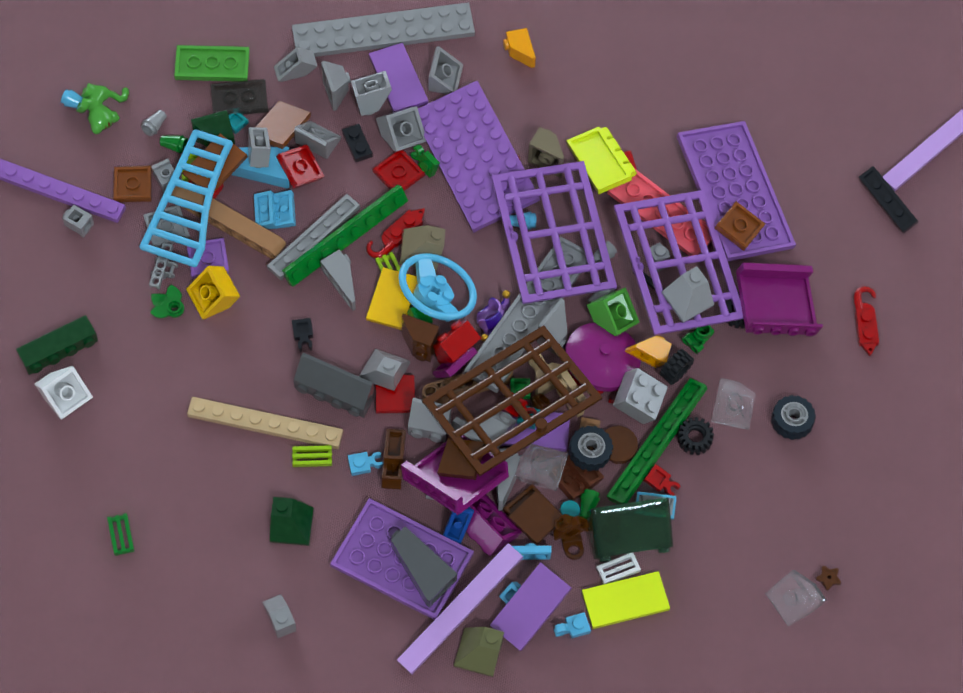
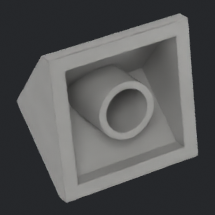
[429,46,463,94]
[294,121,341,159]

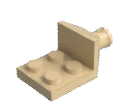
[529,354,586,418]

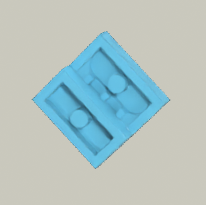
[254,190,296,229]

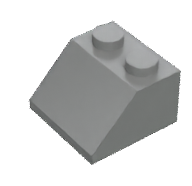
[408,398,451,442]

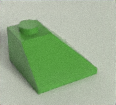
[587,287,640,336]

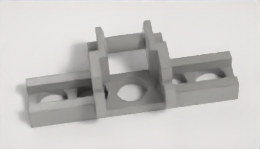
[149,243,178,289]

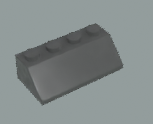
[294,353,374,418]

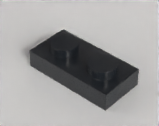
[342,124,373,163]

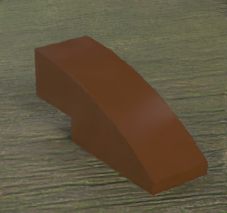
[382,429,406,490]

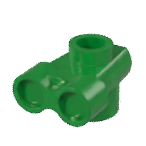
[681,325,715,354]

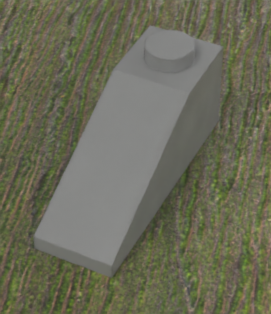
[320,250,356,311]
[496,448,522,511]

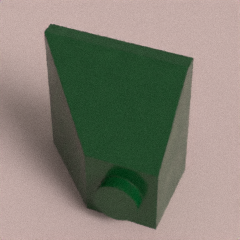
[191,110,235,147]
[270,497,314,546]

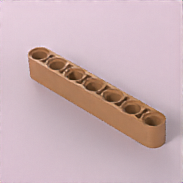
[172,186,286,260]

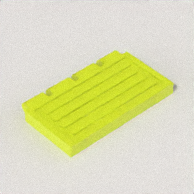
[566,127,637,195]

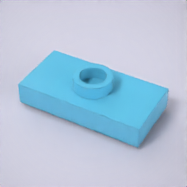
[512,543,551,560]

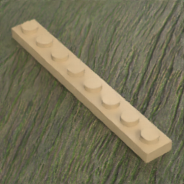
[187,397,343,450]

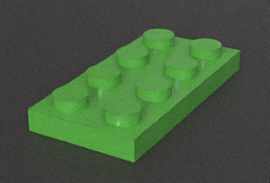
[174,45,250,82]

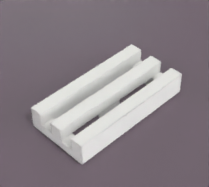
[596,552,641,585]

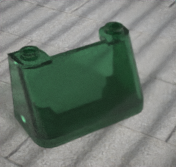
[587,498,673,562]

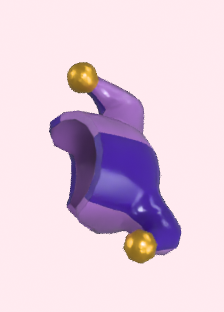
[477,290,511,342]

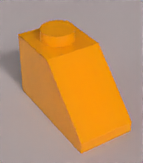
[503,28,536,68]
[625,335,672,368]

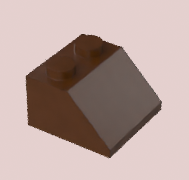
[402,314,439,362]

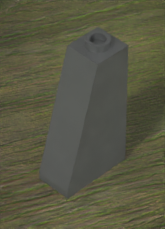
[391,527,457,608]

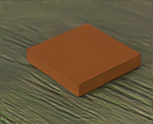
[113,166,152,202]
[715,201,765,251]

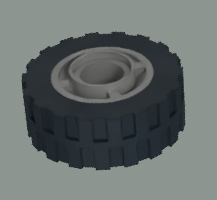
[771,395,816,440]
[568,426,613,471]

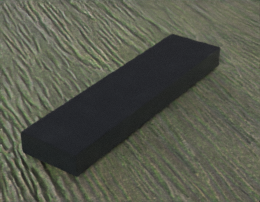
[859,166,919,233]

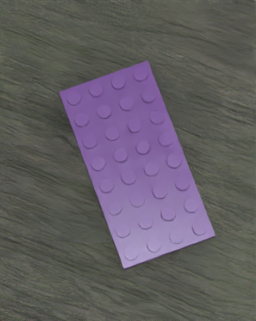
[418,81,540,233]
[676,121,796,261]

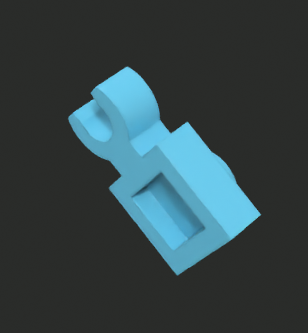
[348,452,383,476]

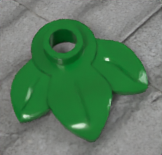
[150,285,184,318]

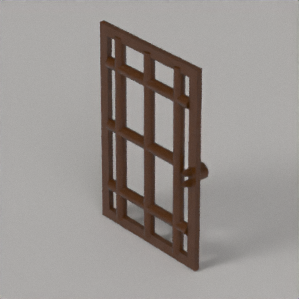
[422,325,602,476]

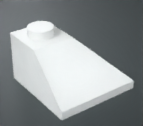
[34,366,93,420]

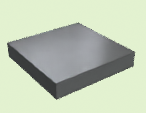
[143,205,190,248]

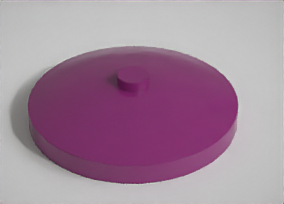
[565,323,641,392]

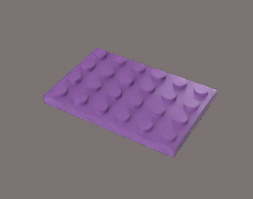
[330,498,474,620]

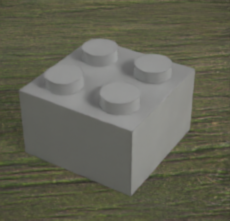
[613,368,668,424]

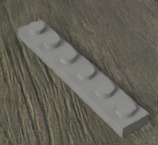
[267,194,360,280]

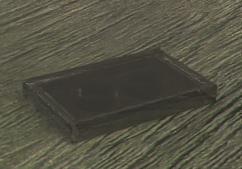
[211,79,268,115]

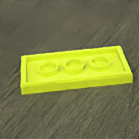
[582,571,670,629]

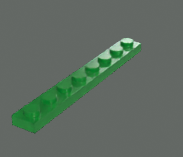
[282,185,408,287]
[607,378,707,507]

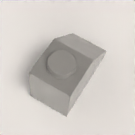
[274,47,317,82]
[248,127,271,168]
[262,594,296,638]

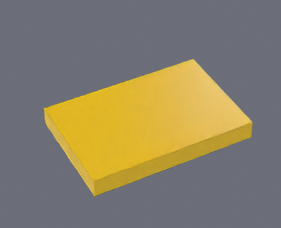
[366,267,418,330]

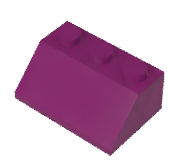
[450,495,522,556]

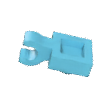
[553,612,591,639]

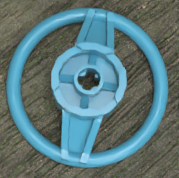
[399,253,477,322]

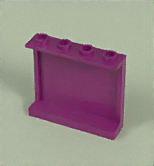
[736,263,823,336]
[401,435,509,515]

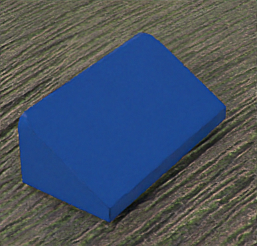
[443,507,474,544]

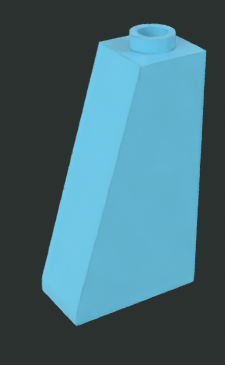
[231,147,290,188]

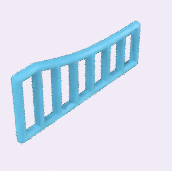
[139,129,233,267]

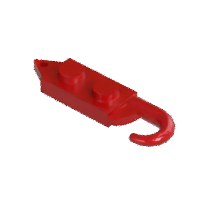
[366,208,425,258]
[854,286,879,356]

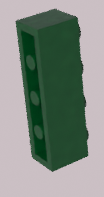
[16,315,98,375]

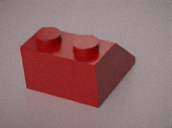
[433,320,481,364]

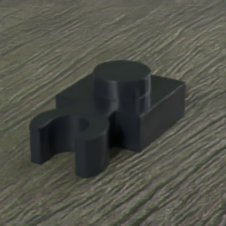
[292,318,314,352]

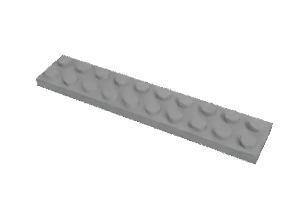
[292,2,475,57]
[463,236,588,393]

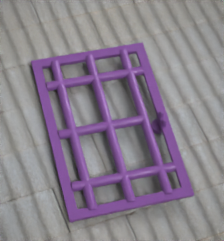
[491,161,617,304]
[614,190,744,336]

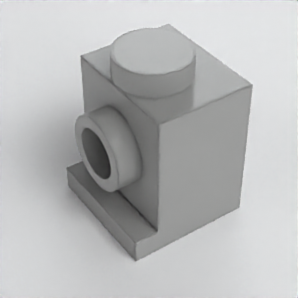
[151,159,176,192]
[62,205,94,238]
[650,242,671,272]

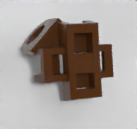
[553,514,590,560]

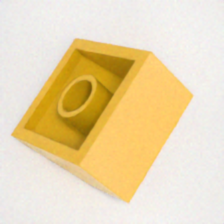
[186,266,240,319]

